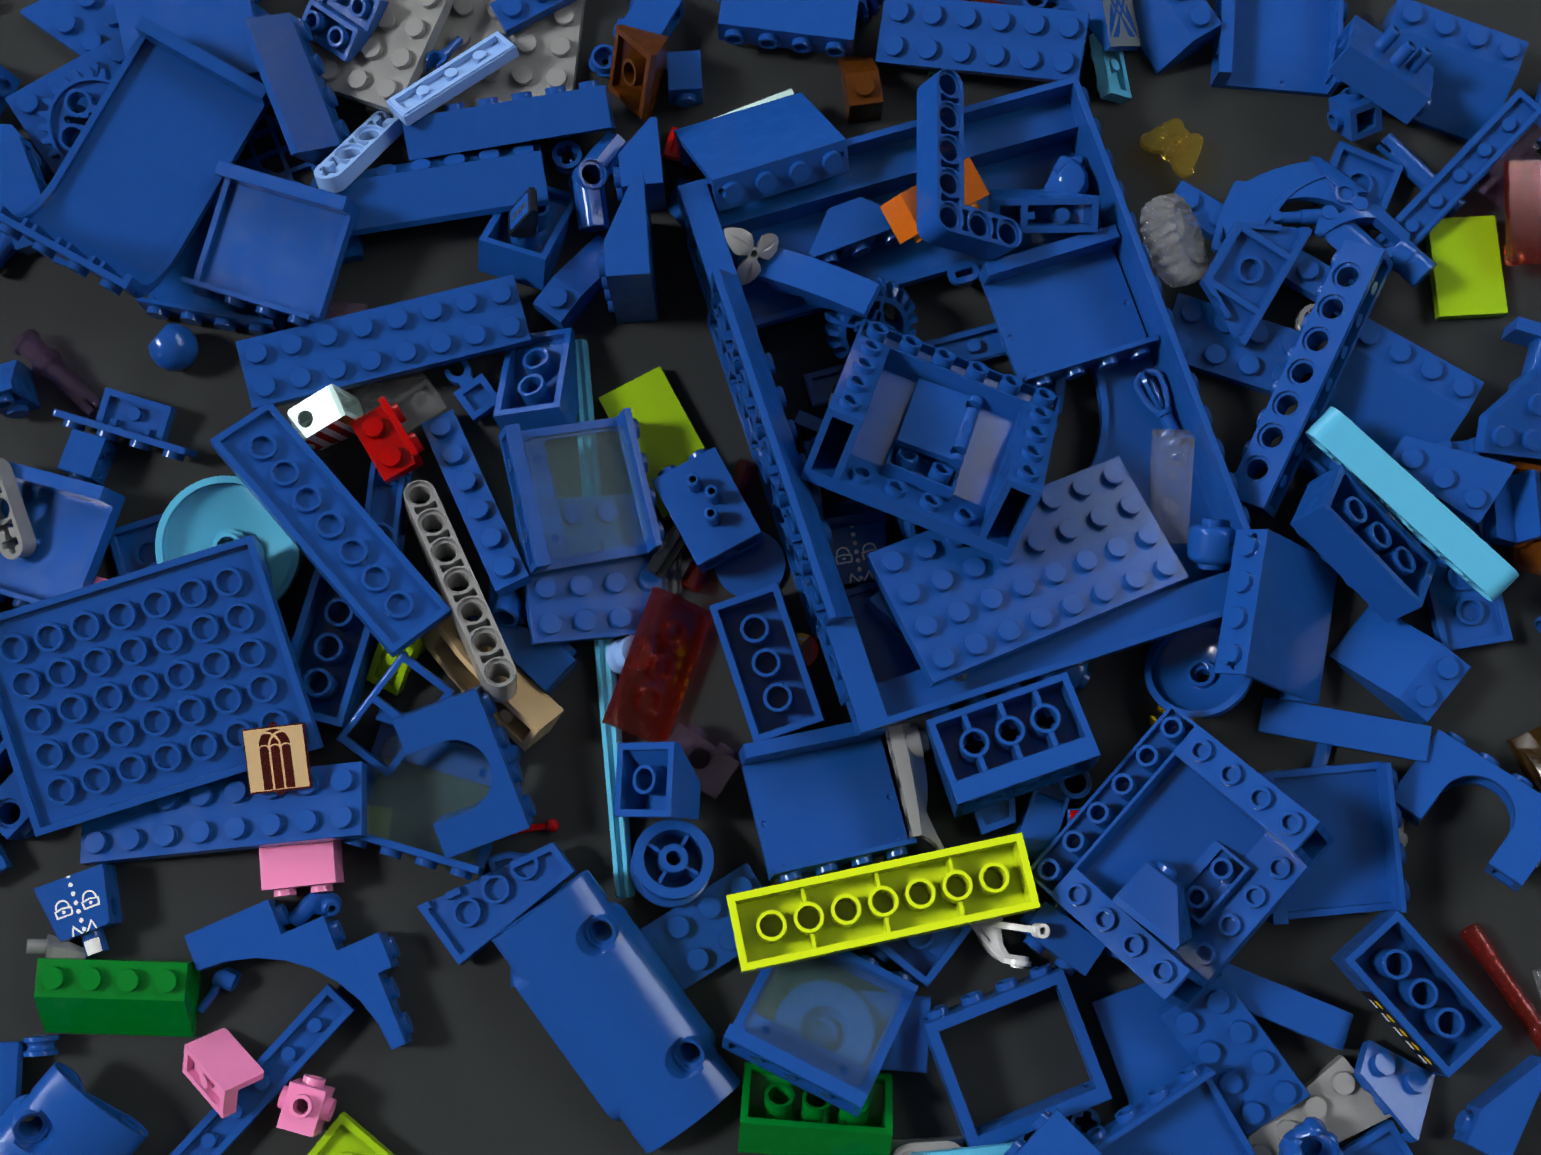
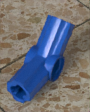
[568,130,626,233]

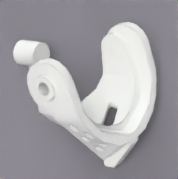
[970,893,1050,969]

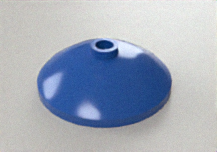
[1144,620,1253,720]

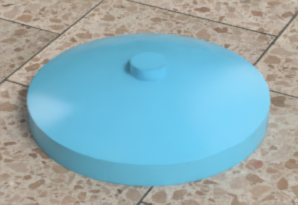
[155,475,303,602]

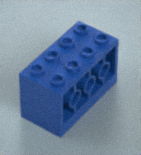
[925,672,1101,819]

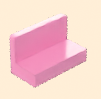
[182,1028,264,1119]

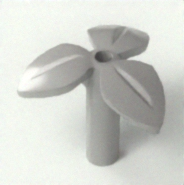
[724,227,779,286]

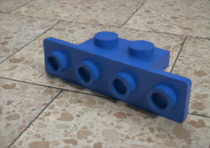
[52,387,199,462]

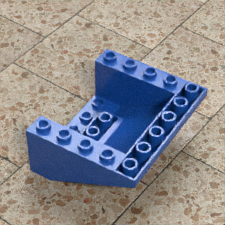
[800,318,1061,561]
[1031,704,1335,1012]

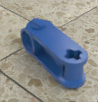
[365,461,412,555]

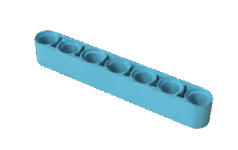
[1305,406,1520,603]

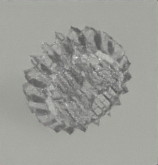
[1140,193,1209,288]

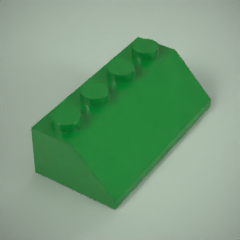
[34,957,201,1037]
[738,1062,893,1155]

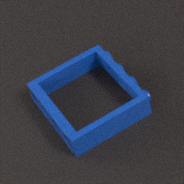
[919,963,1112,1147]

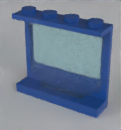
[498,408,664,575]
[344,708,523,881]
[722,951,919,1117]

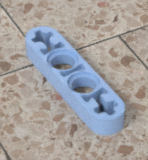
[314,110,404,193]

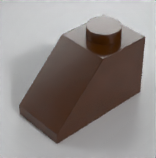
[838,55,884,124]

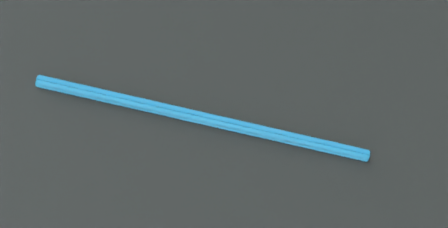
[575,339,636,899]

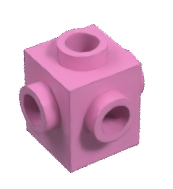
[276,1074,337,1138]

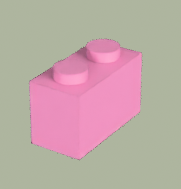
[259,840,344,897]

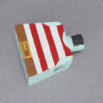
[287,384,365,450]

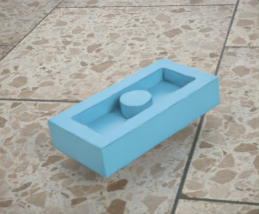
[1088,34,1132,104]

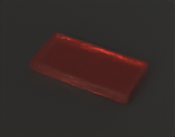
[602,587,713,742]

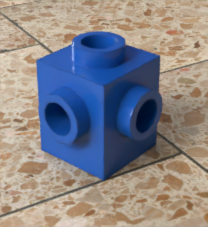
[1327,87,1383,142]

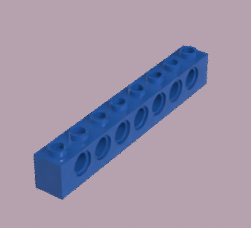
[1233,239,1394,518]

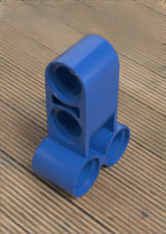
[1015,772,1092,863]

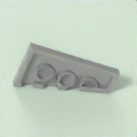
[1245,1055,1392,1155]

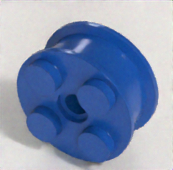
[630,819,714,908]

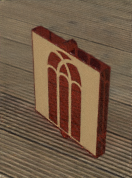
[242,722,313,795]

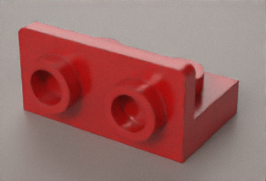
[350,396,424,485]

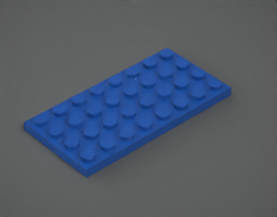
[865,456,1189,688]

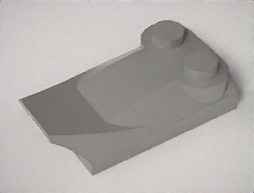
[885,722,945,850]

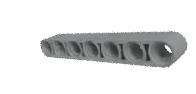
[403,480,517,703]

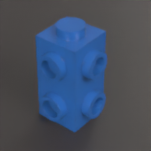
[1019,899,1106,977]

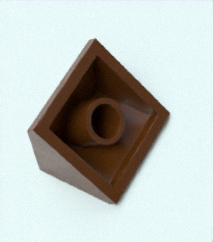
[608,25,669,120]

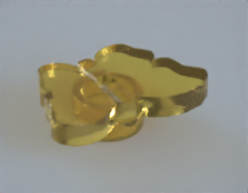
[1139,118,1204,179]

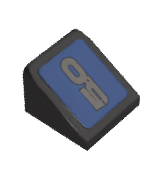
[508,187,538,238]

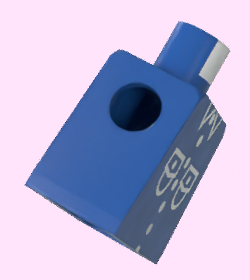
[829,520,886,590]
[34,864,123,958]

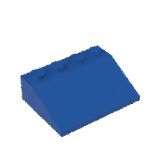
[1380,0,1529,143]
[598,169,658,324]
[1323,318,1484,455]

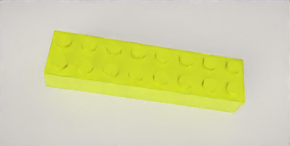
[726,832,1041,974]

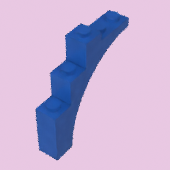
[184,899,414,1050]

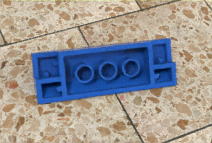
[336,142,550,236]

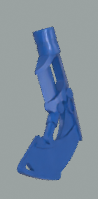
[1211,156,1437,288]

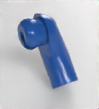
[288,892,342,927]

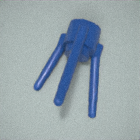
[488,578,527,628]

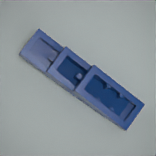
[735,241,882,318]

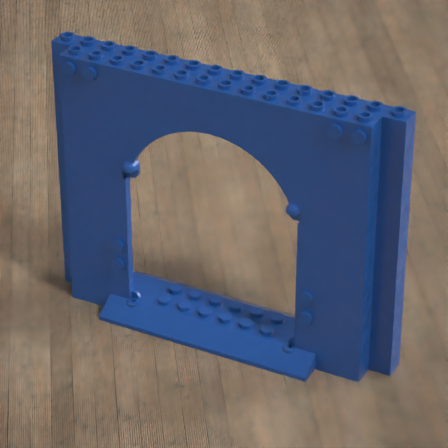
[677,75,1251,737]

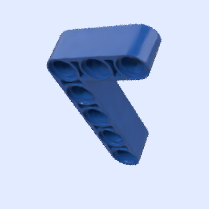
[917,68,1023,260]

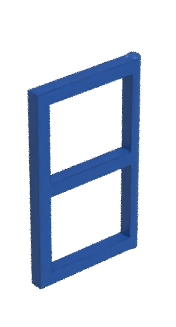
[336,651,456,778]

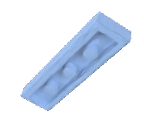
[386,31,520,127]

